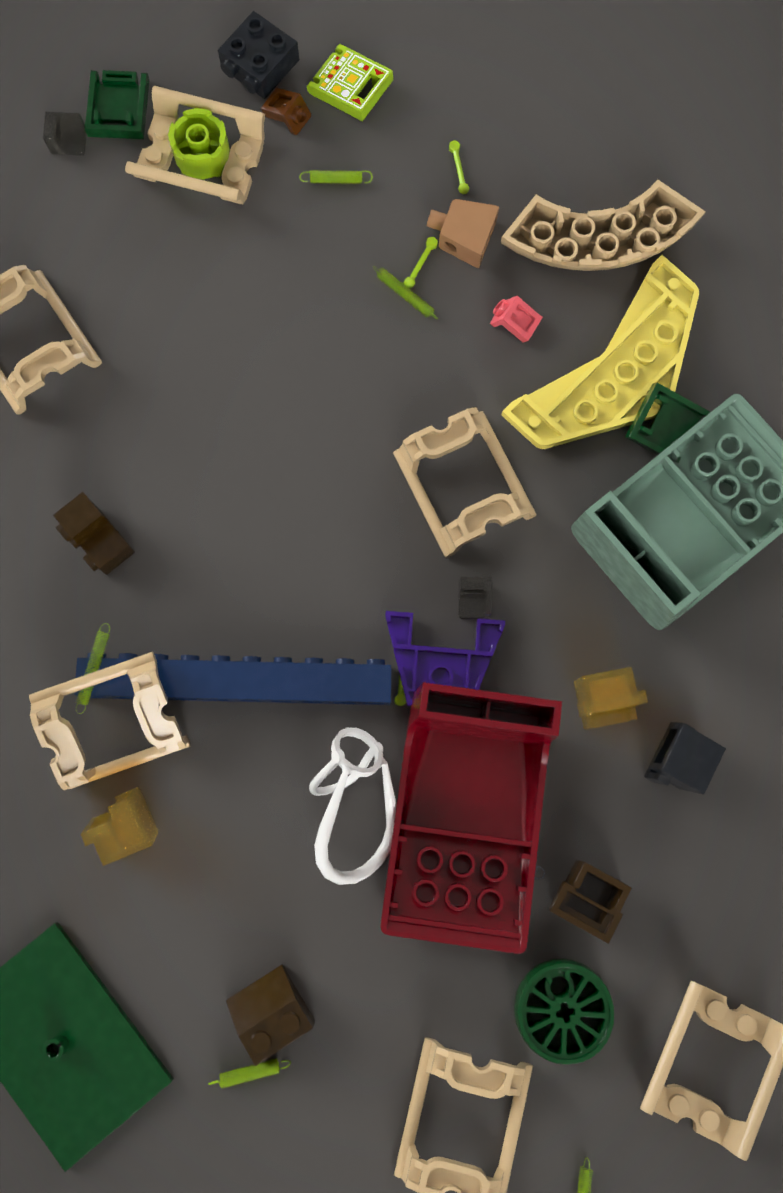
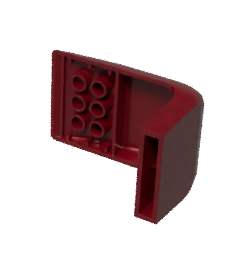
[380,682,562,954]

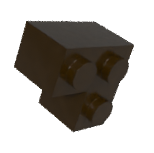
[53,492,135,575]

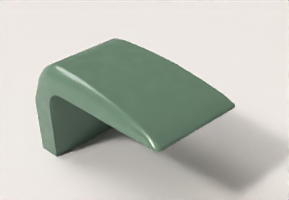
[571,394,783,630]

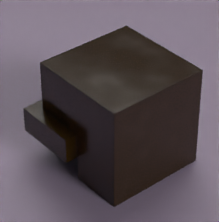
[548,860,632,944]

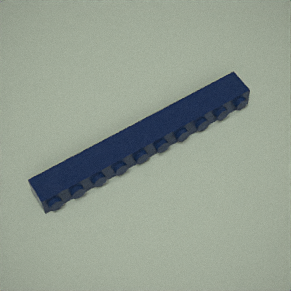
[74,652,391,705]

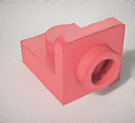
[490,296,543,343]

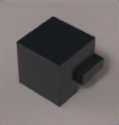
[644,722,726,795]

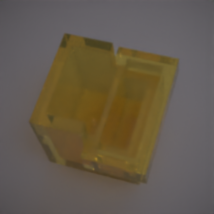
[574,667,648,730]
[80,787,158,866]

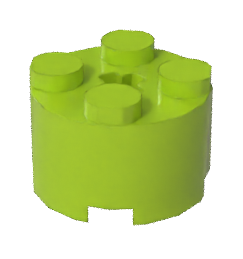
[168,108,230,180]

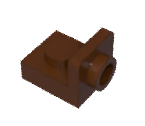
[260,88,311,135]

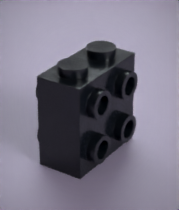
[218,11,300,99]

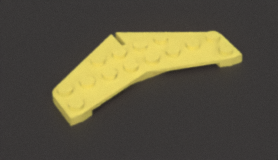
[501,255,699,449]

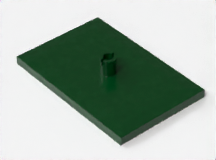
[0,922,174,1172]

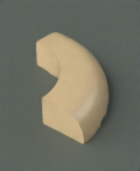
[501,179,706,271]

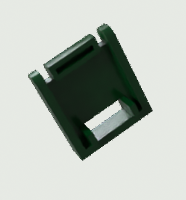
[84,70,149,139]
[625,383,710,463]

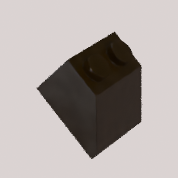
[226,964,315,1066]

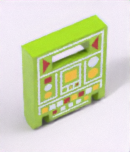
[307,44,394,122]

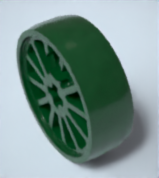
[514,959,614,1064]

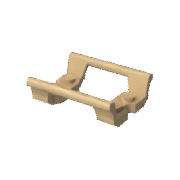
[125,86,265,205]
[0,265,102,415]
[393,407,537,558]
[29,652,190,790]
[640,981,783,1161]
[394,1037,533,1193]

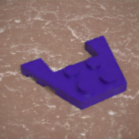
[385,611,506,707]

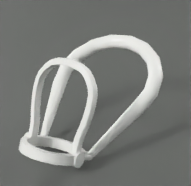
[309,727,397,885]

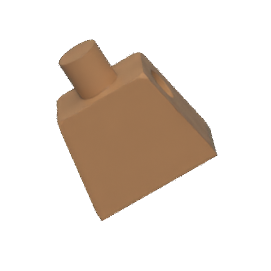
[427,199,499,268]

